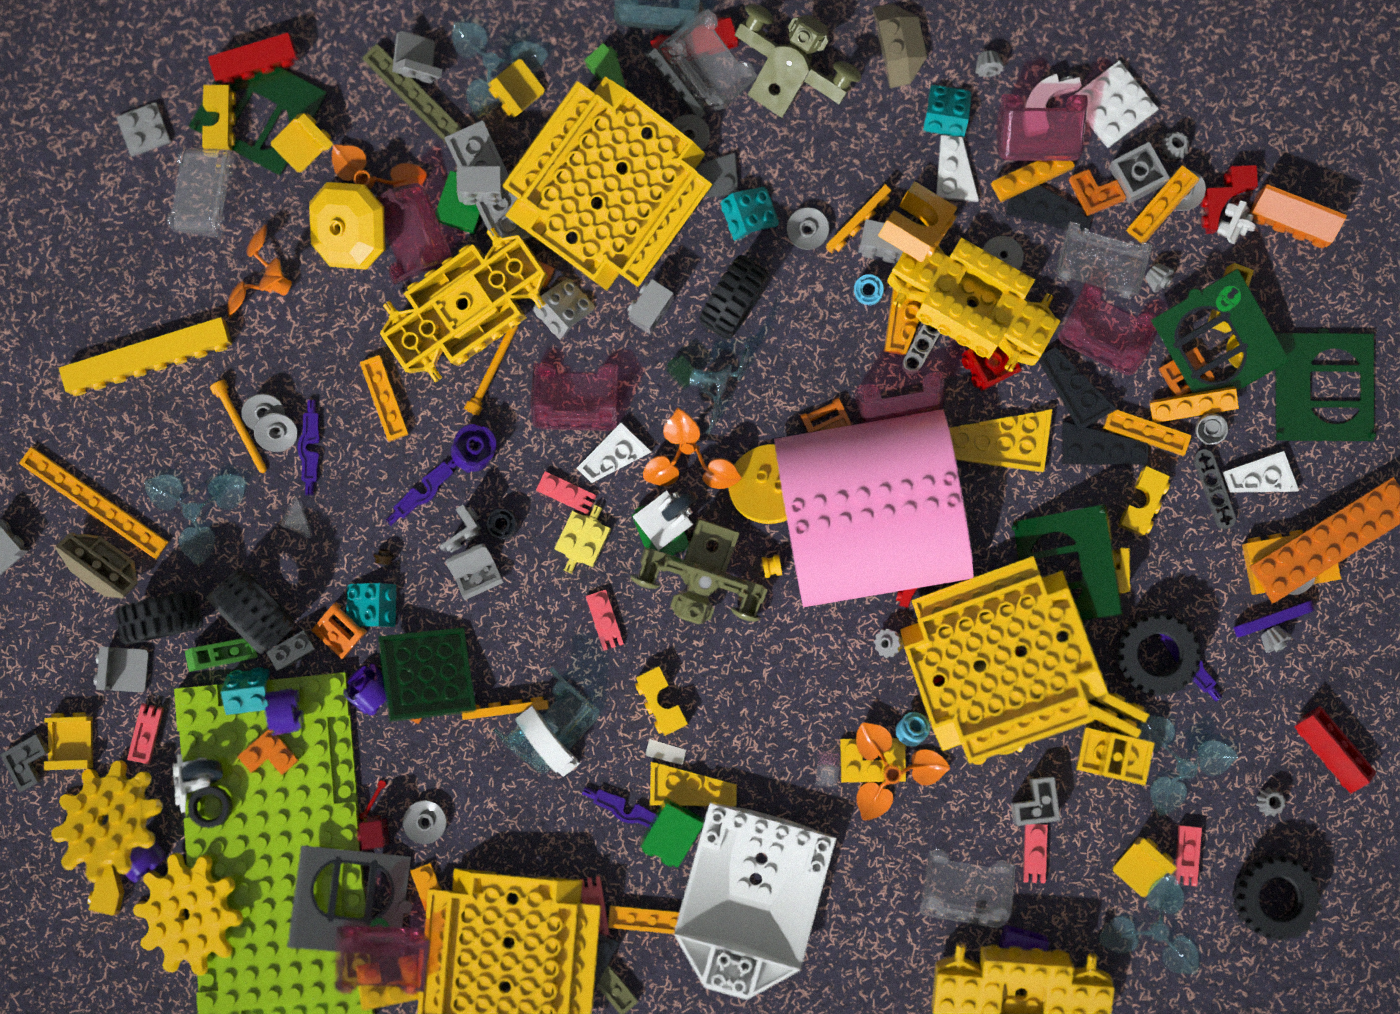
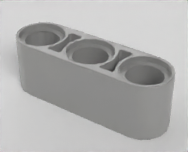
[902,324,940,374]

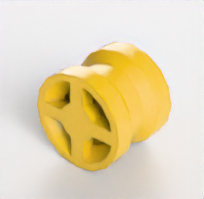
[761,554,782,578]

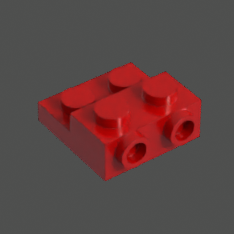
[961,346,1022,391]

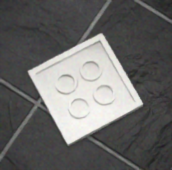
[1069,61,1158,148]

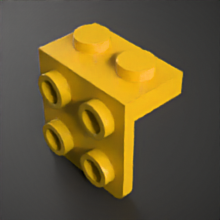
[487,59,545,117]
[271,113,333,172]
[1112,837,1177,897]

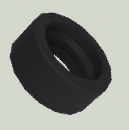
[188,786,232,828]

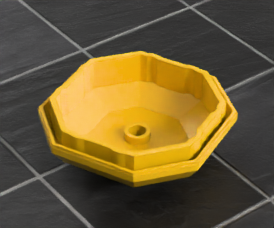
[309,182,386,270]

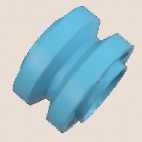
[854,274,884,305]
[896,712,930,747]

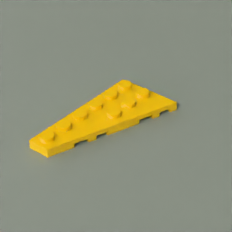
[949,409,1052,473]

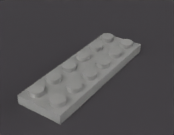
[444,120,533,241]

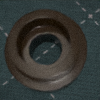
[373,549,395,565]

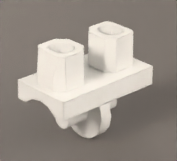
[1217,200,1256,244]

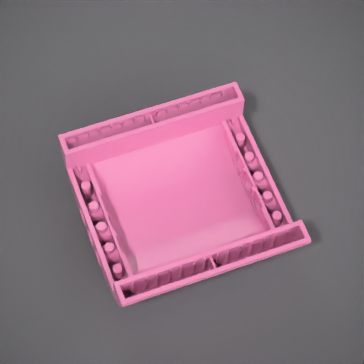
[774,409,973,607]

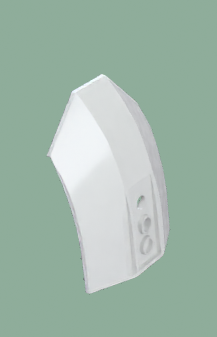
[674,803,836,999]

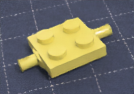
[554,505,611,574]

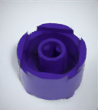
[451,424,496,472]
[343,664,386,716]
[264,688,305,736]
[125,840,166,883]

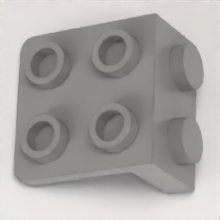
[392,31,442,83]
[532,278,595,340]
[439,505,482,553]
[0,519,28,576]
[445,544,503,600]
[94,647,149,692]

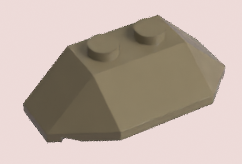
[872,4,927,88]
[55,533,138,598]

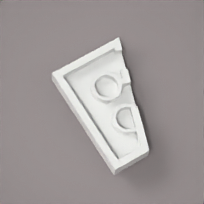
[936,135,979,202]
[577,423,651,483]
[1222,451,1299,493]

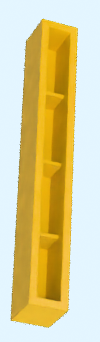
[59,317,232,396]

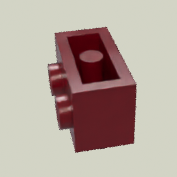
[357,815,390,850]

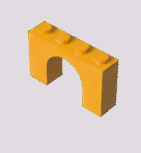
[878,181,958,262]
[1242,530,1341,595]

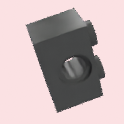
[266,630,318,671]

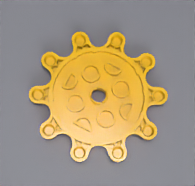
[51,760,162,882]
[133,852,243,975]

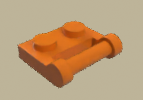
[1159,347,1215,396]
[800,398,852,433]
[311,602,367,659]

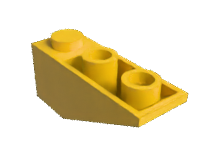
[88,864,124,916]

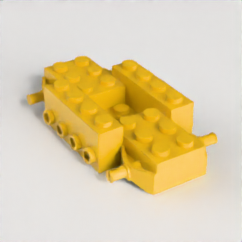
[380,227,548,382]
[887,237,1060,371]
[931,944,1114,1014]

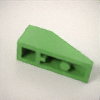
[585,43,626,89]
[185,638,257,672]

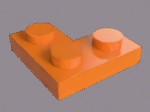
[1069,169,1126,216]
[237,729,300,775]

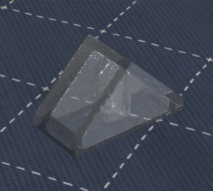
[280,497,314,539]
[815,743,839,788]

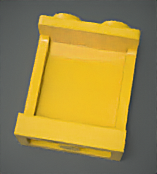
[44,712,93,770]

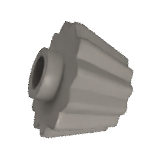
[975,50,1004,77]
[1160,131,1190,160]
[1145,263,1174,292]
[1261,625,1292,653]
[874,629,903,658]
[1256,787,1286,816]

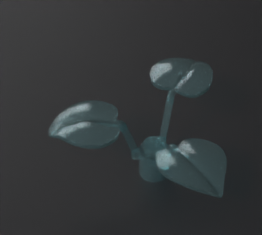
[452,22,548,117]
[689,344,750,434]
[144,474,246,565]
[1139,716,1238,816]
[1099,875,1199,975]

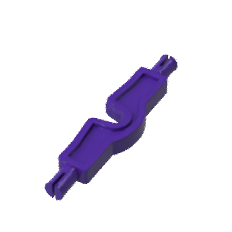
[298,400,320,495]
[385,459,457,526]
[1159,634,1222,702]
[582,786,656,827]

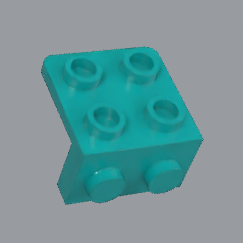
[923,85,972,138]
[720,187,779,241]
[346,583,397,627]
[221,667,270,715]

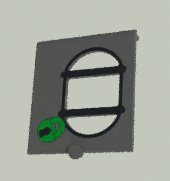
[288,845,412,957]

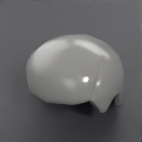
[1195,413,1228,445]

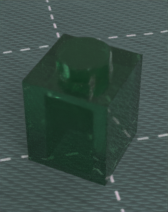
[666,356,699,390]

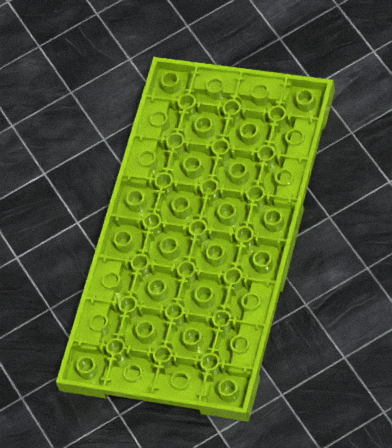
[174,673,375,1014]

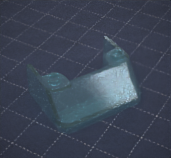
[614,0,701,32]
[493,667,599,773]

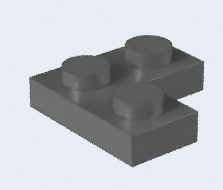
[0,734,49,793]

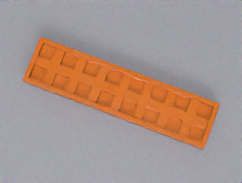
[1249,477,1400,603]

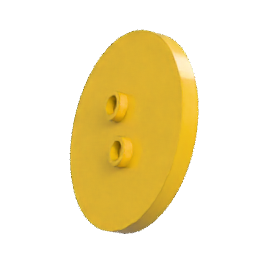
[729,444,787,524]

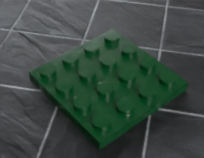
[378,628,476,722]

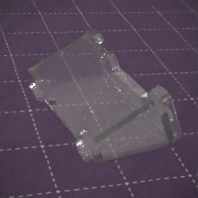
[659,9,758,111]
[167,148,237,239]
[1055,221,1152,299]
[919,849,1015,928]

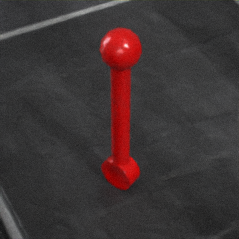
[359,780,386,821]

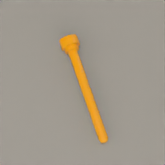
[463,325,518,416]
[210,379,267,473]

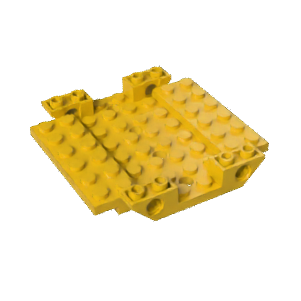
[501,77,712,291]
[900,556,1108,764]
[417,868,601,1014]

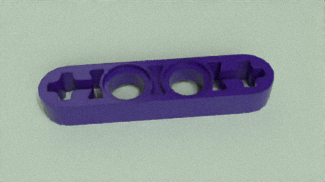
[1233,600,1315,638]

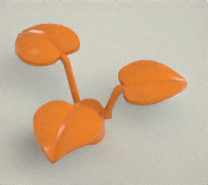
[332,144,427,198]
[227,224,292,318]
[643,408,742,489]
[856,722,950,820]

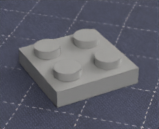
[117,102,171,157]

